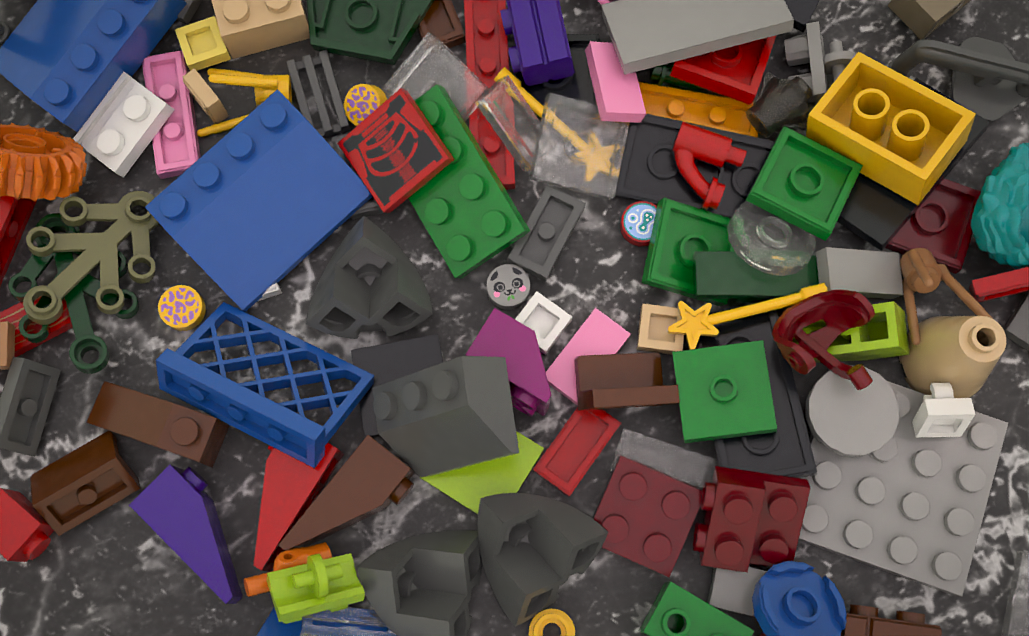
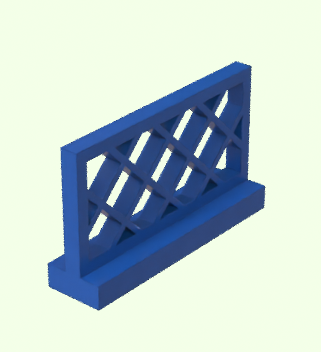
[156,302,374,468]

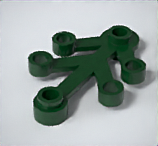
[8,213,139,374]

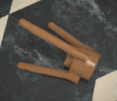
[900,248,993,345]

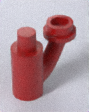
[672,122,747,210]

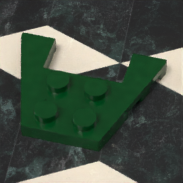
[307,0,434,65]

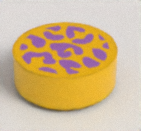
[344,84,387,126]
[158,285,206,331]

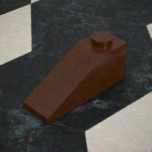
[86,381,229,468]
[278,434,414,551]

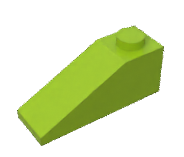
[792,301,910,363]

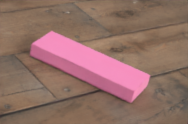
[142,50,201,179]

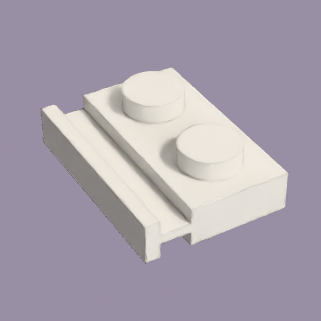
[73,72,175,178]

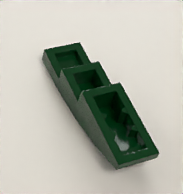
[692,251,819,306]

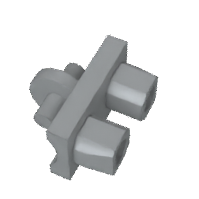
[784,21,856,104]

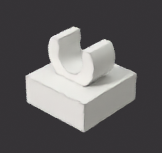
[912,383,975,438]

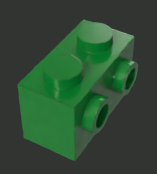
[638,581,754,636]

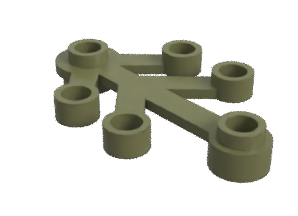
[23,191,159,325]

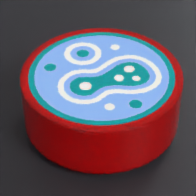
[620,201,657,247]

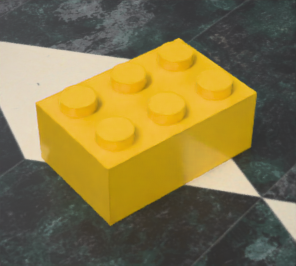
[806,52,976,205]

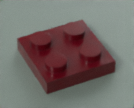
[593,454,702,578]

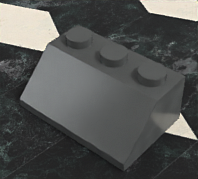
[372,356,519,477]

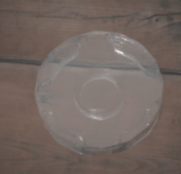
[727,201,816,276]

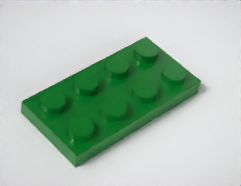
[408,84,530,278]

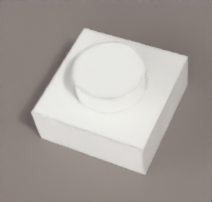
[515,291,572,355]

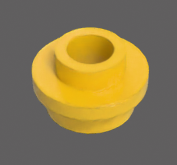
[529,608,575,636]

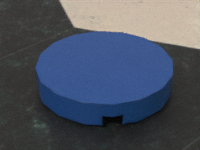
[752,561,847,636]

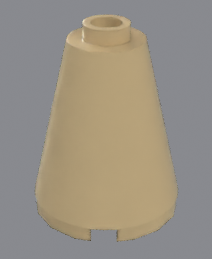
[899,316,1006,398]

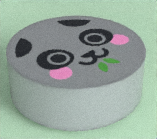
[486,264,530,310]

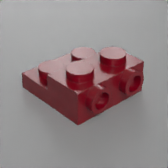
[693,466,811,573]

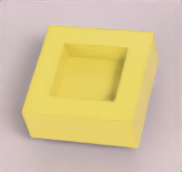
[175,16,231,71]

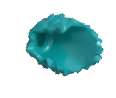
[970,143,1029,270]

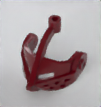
[772,289,875,390]

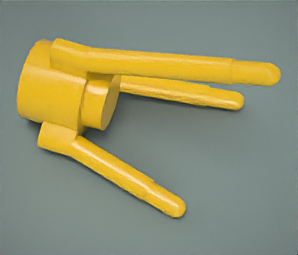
[197,68,292,137]

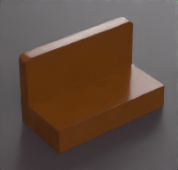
[574,352,680,411]
[30,431,141,536]

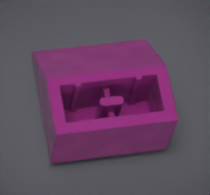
[465,308,551,417]

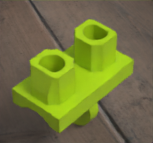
[267,553,365,624]

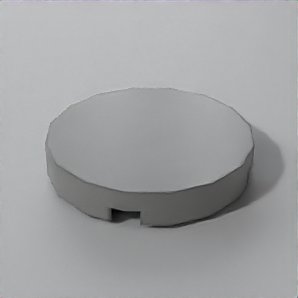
[805,365,899,457]

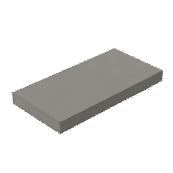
[601,0,794,75]

